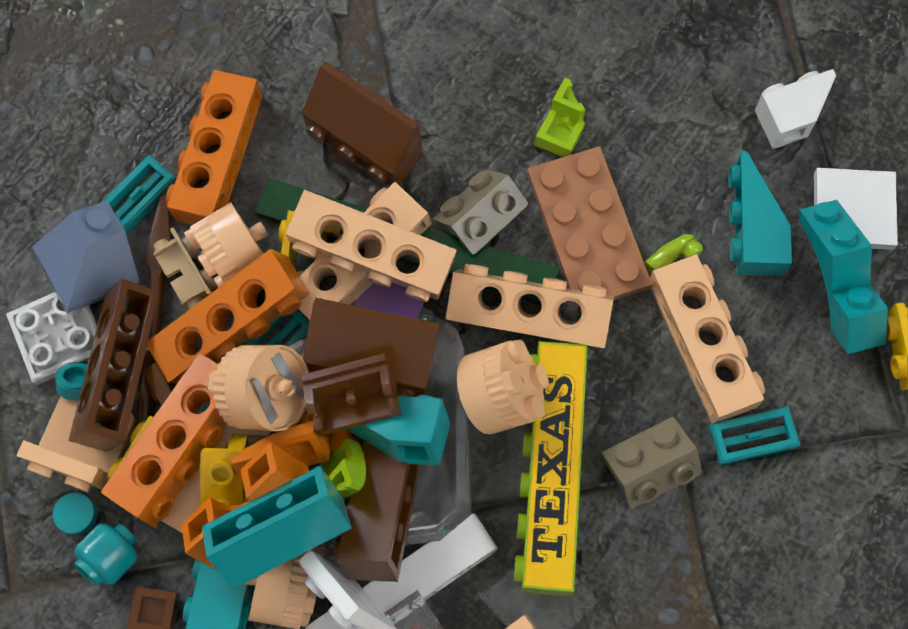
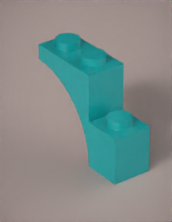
[799,199,888,355]

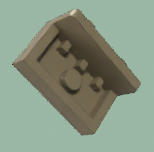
[433,169,528,254]
[601,417,702,509]

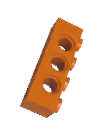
[166,70,263,225]
[147,249,310,384]
[100,353,228,527]

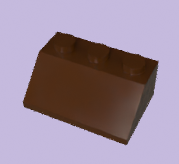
[302,61,423,186]
[303,297,439,397]

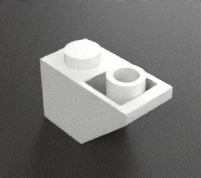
[755,69,836,149]

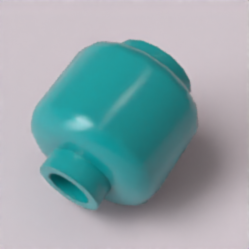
[73,524,137,587]

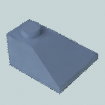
[32,200,140,313]

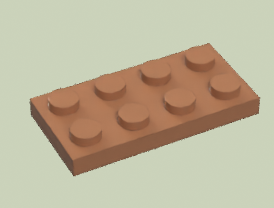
[527,146,652,312]

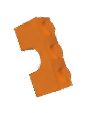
[181,442,309,571]

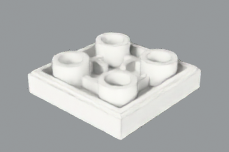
[814,168,898,250]
[6,292,98,385]
[299,550,397,629]

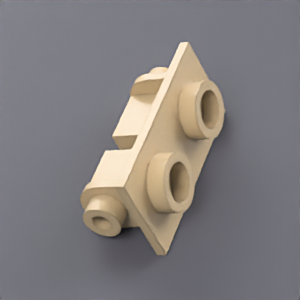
[153,227,218,310]

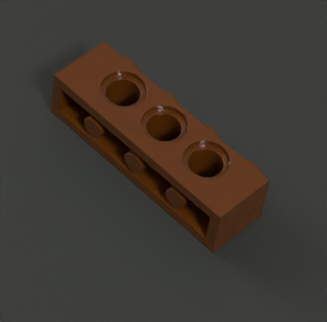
[68,279,159,452]

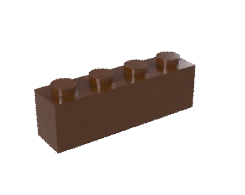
[334,438,421,582]

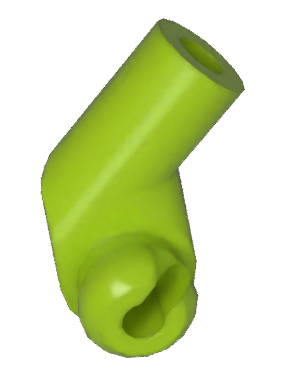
[644,234,703,274]

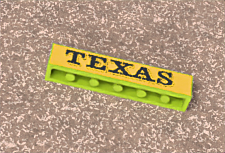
[514,341,588,597]

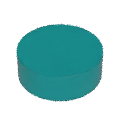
[55,363,87,401]
[53,493,98,535]

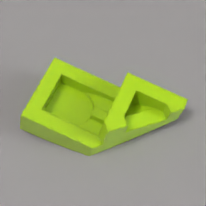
[534,78,585,157]
[322,438,366,498]

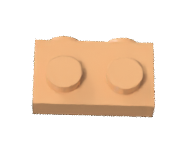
[16,397,136,492]

